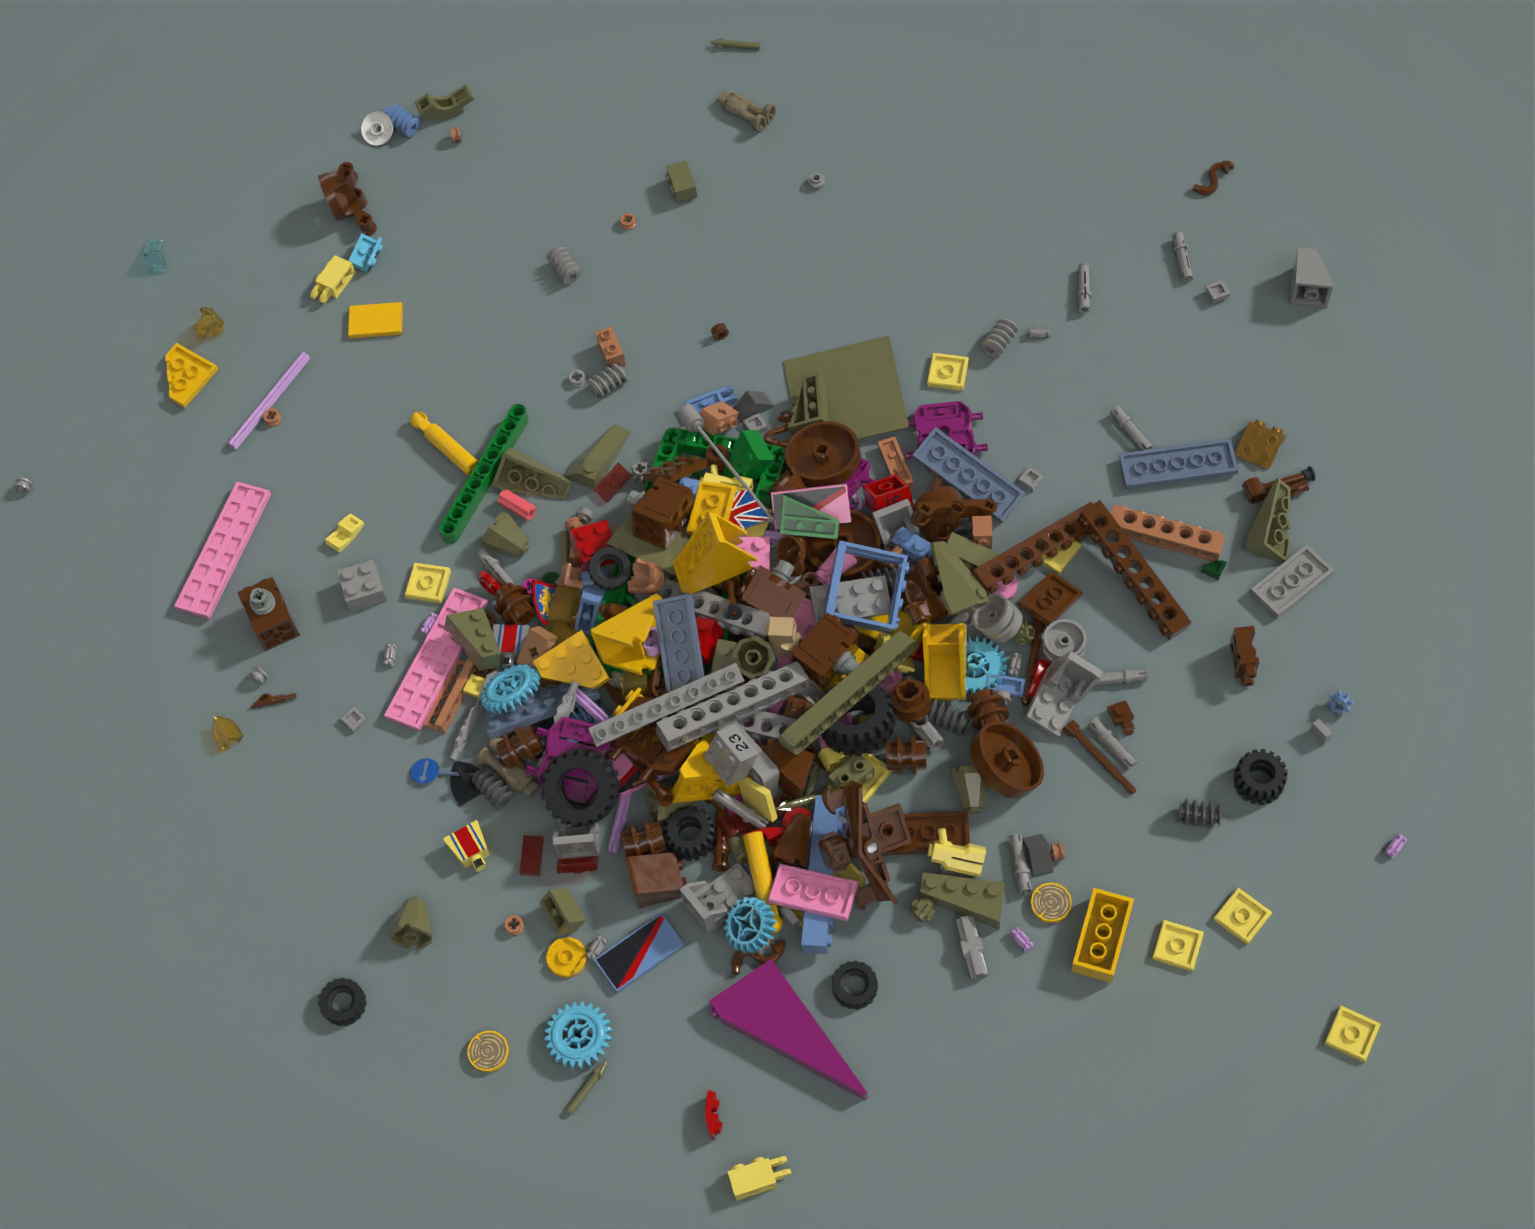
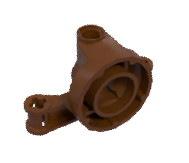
[318,162,377,236]
[910,486,997,543]
[901,557,989,627]

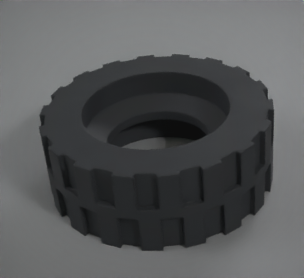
[588,546,631,591]
[832,961,878,1010]
[318,978,367,1026]

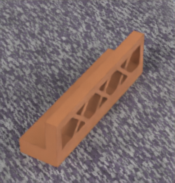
[423,658,476,734]

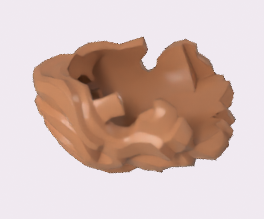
[627,557,665,595]

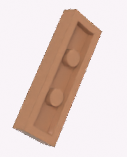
[878,436,914,486]

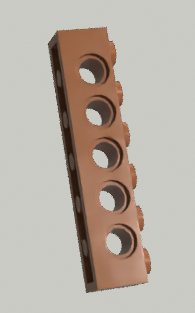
[1111,505,1225,562]

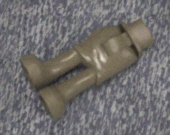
[717,91,776,131]
[475,736,540,797]

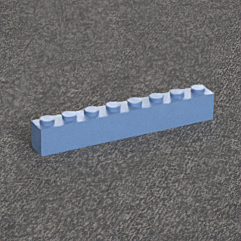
[801,795,844,954]

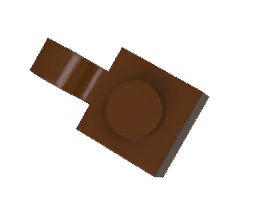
[1107,700,1135,736]

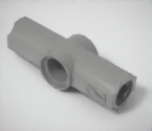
[907,715,944,751]
[956,915,988,980]

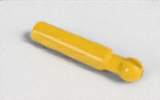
[410,411,478,475]
[743,831,783,934]

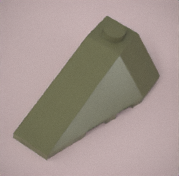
[564,425,630,490]
[492,448,572,499]
[1245,478,1291,563]
[930,541,989,615]

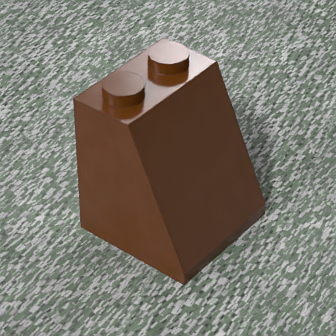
[762,739,815,800]
[625,852,687,908]

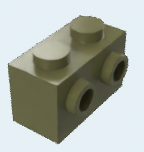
[665,160,697,203]
[828,754,875,790]
[539,887,586,935]

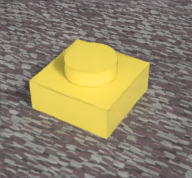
[463,674,485,698]

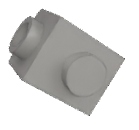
[797,679,828,707]

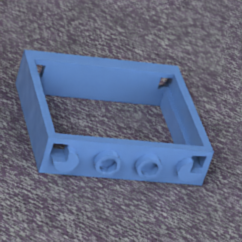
[823,541,909,634]

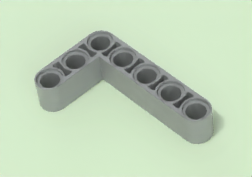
[712,711,779,798]

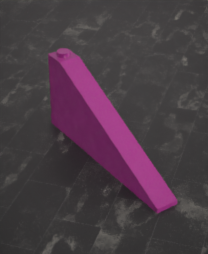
[709,959,868,1100]

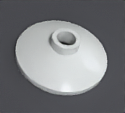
[361,111,393,146]

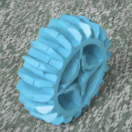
[723,897,777,953]

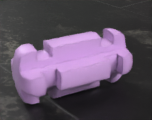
[420,612,438,635]
[1385,834,1407,858]
[1010,927,1033,952]

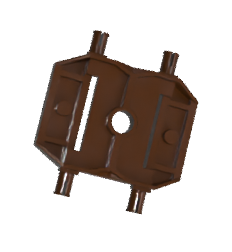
[609,690,699,782]

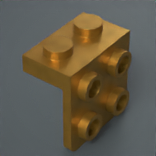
[1235,420,1286,469]

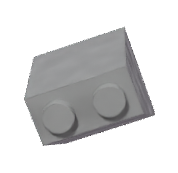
[1290,247,1333,308]

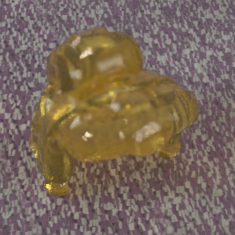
[193,307,224,340]

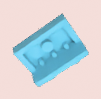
[349,233,383,273]

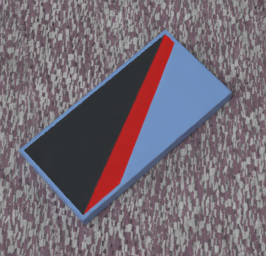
[594,913,685,994]

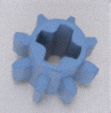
[1327,689,1354,716]

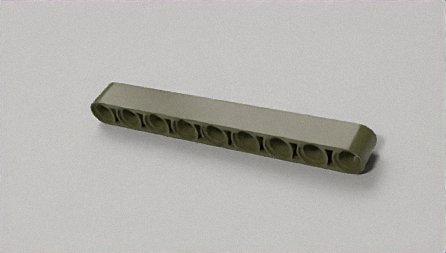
[779,631,918,755]

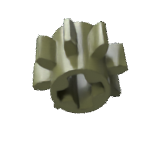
[1012,621,1035,646]
[910,897,935,922]

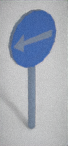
[411,758,474,784]

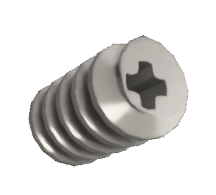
[547,247,582,285]
[981,318,1018,359]
[587,363,628,398]

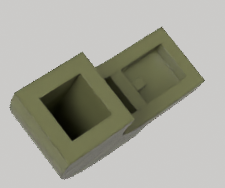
[414,84,474,120]

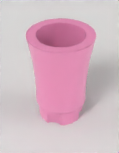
[814,546,857,585]

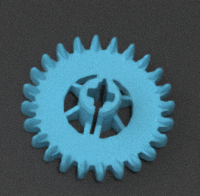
[966,635,1007,695]
[480,664,540,714]
[544,1001,612,1069]

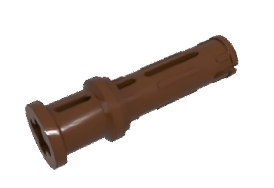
[712,810,730,872]

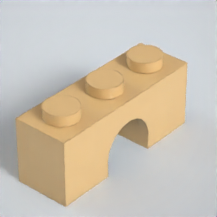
[766,617,802,658]

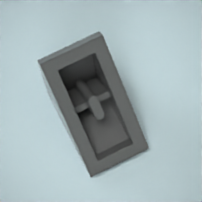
[733,390,773,424]
[1023,834,1053,877]

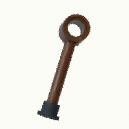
[1242,466,1316,504]
[720,575,743,620]

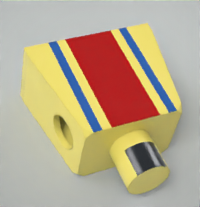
[443,820,490,872]

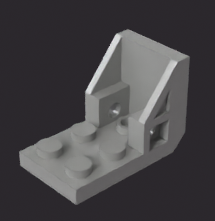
[873,499,920,581]
[1024,651,1103,738]
[553,793,600,859]
[680,863,757,933]

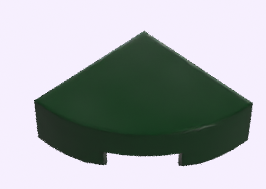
[1201,560,1227,580]

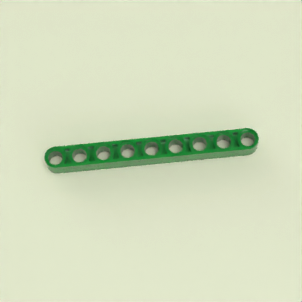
[439,404,529,544]

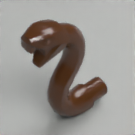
[1192,161,1235,195]
[764,410,792,446]
[731,940,786,975]

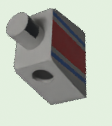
[493,624,530,669]

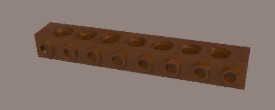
[1079,500,1192,640]
[972,502,1102,594]

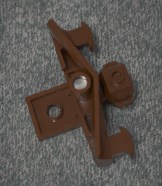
[818,780,912,910]

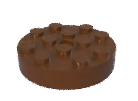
[785,421,861,488]
[804,509,881,582]
[970,721,1044,799]

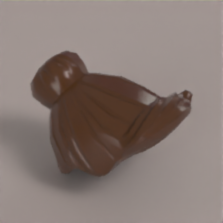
[777,535,806,577]

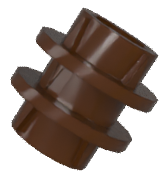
[494,582,536,625]
[890,678,931,723]
[967,689,1010,730]
[496,725,544,769]
[886,736,927,775]
[621,820,666,857]

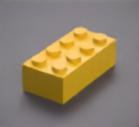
[1071,888,1134,983]

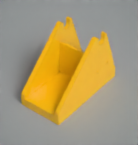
[672,512,757,594]
[590,593,662,675]
[923,623,967,701]
[670,732,752,803]

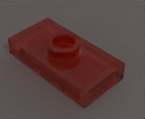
[594,462,632,503]
[718,811,758,840]
[519,835,544,876]
[556,856,599,874]

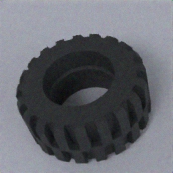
[821,683,895,756]
[540,748,621,827]

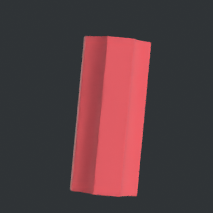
[497,489,537,521]

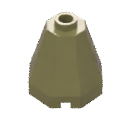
[481,511,529,557]
[732,636,775,679]
[951,765,989,814]
[645,782,693,824]
[389,897,433,949]

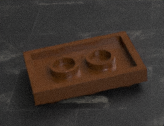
[643,455,709,482]
[1018,571,1083,626]

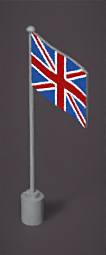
[677,404,775,530]

